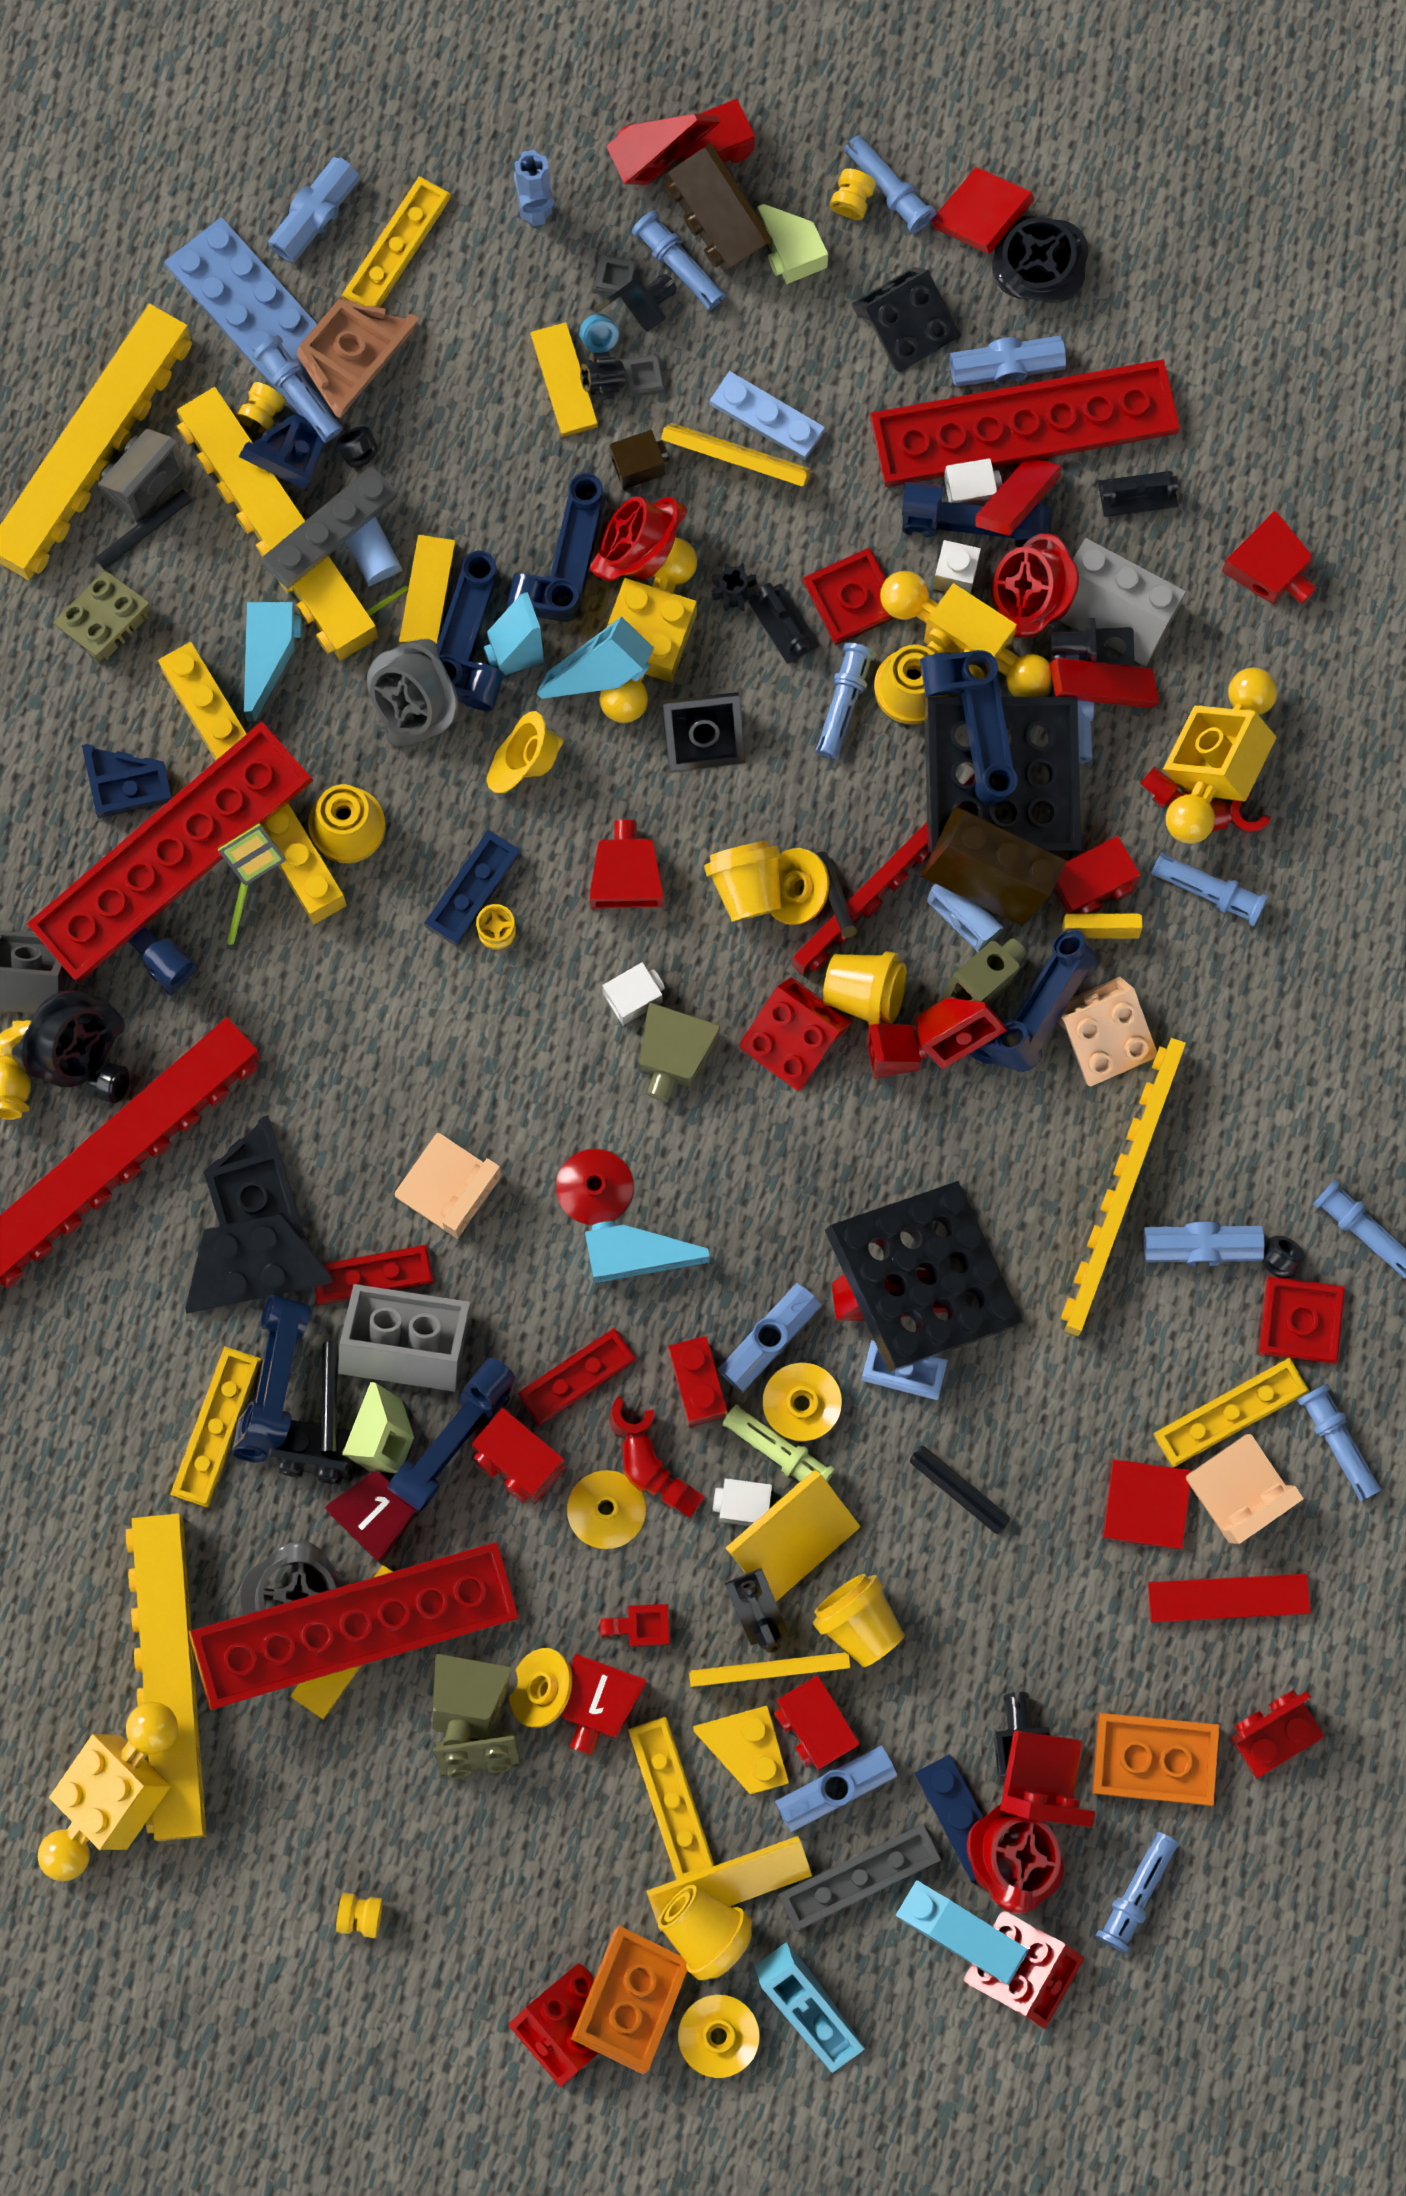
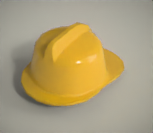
[486,711,563,793]

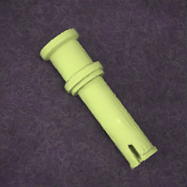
[722,1404,836,1483]

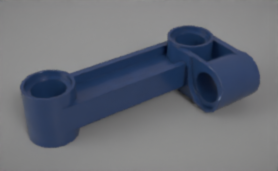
[506,473,605,622]
[902,482,1052,548]
[437,550,504,712]
[919,650,1018,805]
[128,927,199,996]
[969,929,1099,1072]
[232,1295,310,1463]
[388,1358,515,1512]

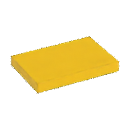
[726,1469,861,1601]

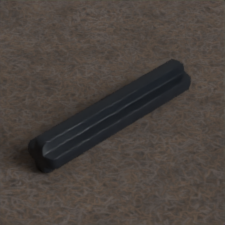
[910,1446,1010,1534]

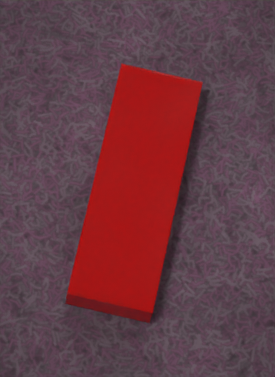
[976,458,1061,536]
[1050,658,1159,709]
[315,1244,434,1306]
[517,1327,637,1426]

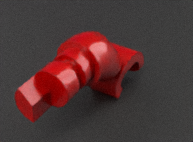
[1140,766,1272,833]
[609,1395,705,1518]

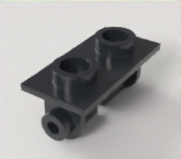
[1098,471,1178,517]
[748,583,820,664]
[725,1568,788,1653]

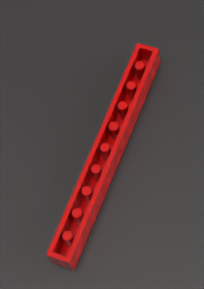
[0,1017,261,1288]

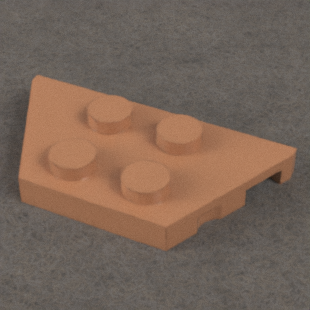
[296,299,419,418]

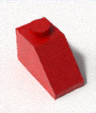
[915,998,1007,1069]
[866,1024,926,1079]

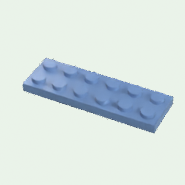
[164,217,330,417]

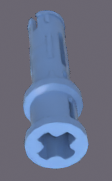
[844,135,936,234]
[632,210,726,311]
[253,335,343,443]
[815,643,877,760]
[1151,852,1268,927]
[1313,1179,1406,1279]
[1297,1383,1382,1502]
[1095,1832,1179,1954]

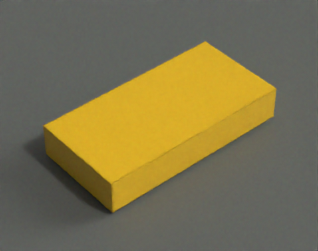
[1062,914,1142,939]

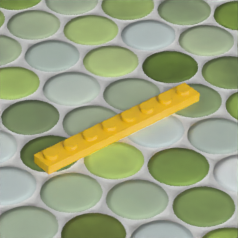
[1060,1038,1186,1337]

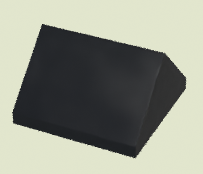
[662,692,745,772]

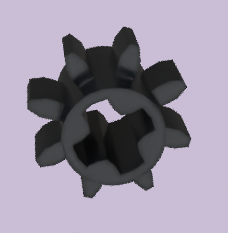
[580,352,626,400]
[711,563,757,611]

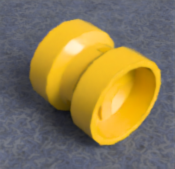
[829,169,876,220]
[236,382,286,434]
[476,904,516,950]
[336,1892,383,1939]

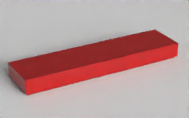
[1147,1574,1310,1623]

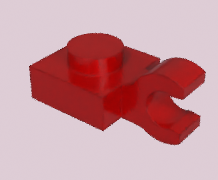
[600,1604,670,1647]

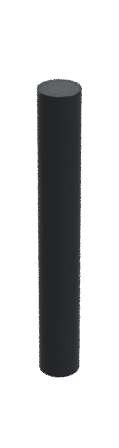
[94,489,192,570]
[816,851,857,938]
[321,1341,338,1457]

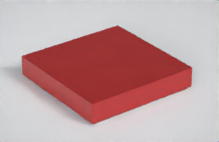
[931,167,1035,254]
[802,547,895,646]
[1258,1276,1345,1365]
[1102,1459,1192,1550]

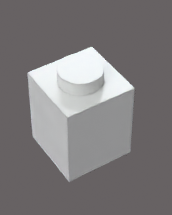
[944,458,1002,506]
[933,540,981,594]
[602,962,665,1025]
[713,1478,772,1526]

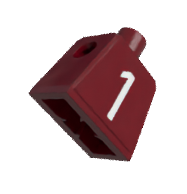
[325,1470,418,1564]

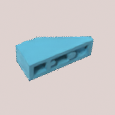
[483,592,544,676]
[244,602,303,722]
[537,616,654,699]
[585,1221,709,1283]
[896,1880,1029,1986]
[754,1942,865,2073]

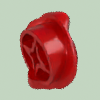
[590,497,688,582]
[991,534,1079,638]
[967,1804,1064,1913]

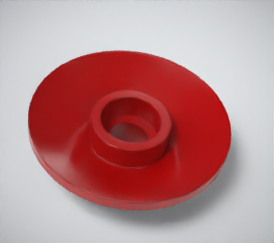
[556,1149,634,1225]

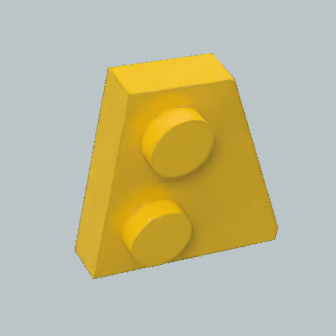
[693,1706,789,1795]

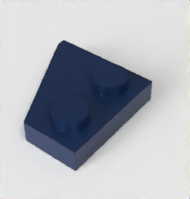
[239,413,324,489]
[82,744,172,818]

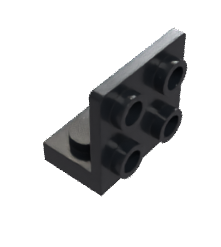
[851,267,959,372]
[267,1420,355,1485]

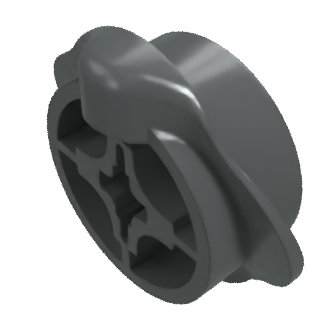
[367,639,458,747]
[239,1541,347,1615]

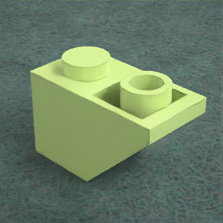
[757,204,828,284]
[342,1382,414,1473]

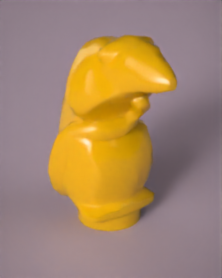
[0,1020,32,1120]

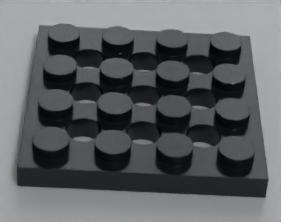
[924,697,1081,852]
[825,1181,1023,1373]

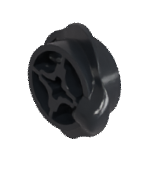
[992,216,1088,303]
[12,990,125,1087]

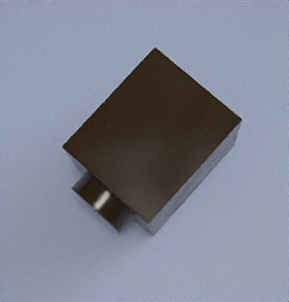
[609,430,669,490]

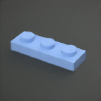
[709,371,825,461]

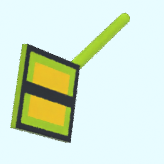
[218,823,286,945]

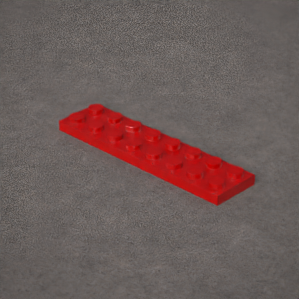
[870,359,1180,488]
[26,721,314,983]
[188,1542,519,1710]

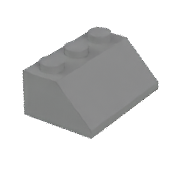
[1059,538,1186,668]
[338,1284,470,1392]

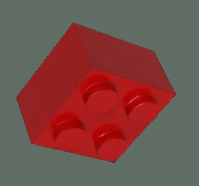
[472,1407,566,1504]

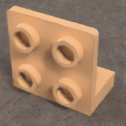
[1057,977,1157,1086]
[395,1133,502,1239]
[1186,1434,1304,1544]

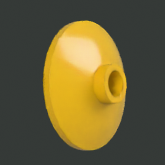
[770,848,830,925]
[763,1363,842,1442]
[567,1470,646,1549]
[509,1648,572,1728]
[678,1995,759,2078]

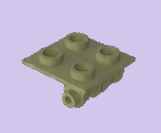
[52,570,152,664]
[433,1728,520,1779]

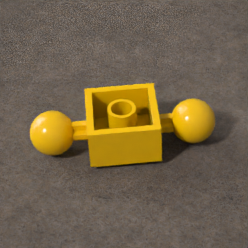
[599,537,697,723]
[880,571,1054,697]
[1163,667,1277,844]
[38,1702,178,1882]

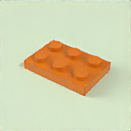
[1092,1713,1219,1806]
[571,1926,687,2074]

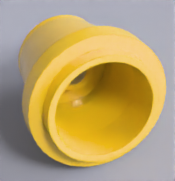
[874,645,949,725]
[308,784,386,863]
[704,840,782,922]
[823,951,907,1025]
[813,1574,905,1667]
[658,1885,752,1980]

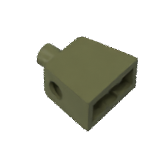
[940,939,1027,1006]
[639,1003,720,1102]
[432,1654,511,1746]

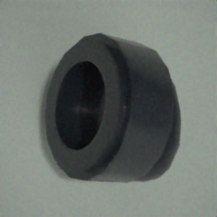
[336,426,377,468]
[87,1063,130,1103]
[1262,1236,1305,1279]

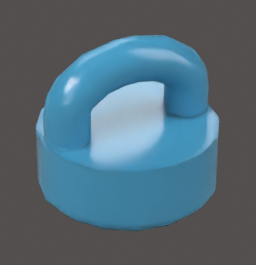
[579,314,619,353]

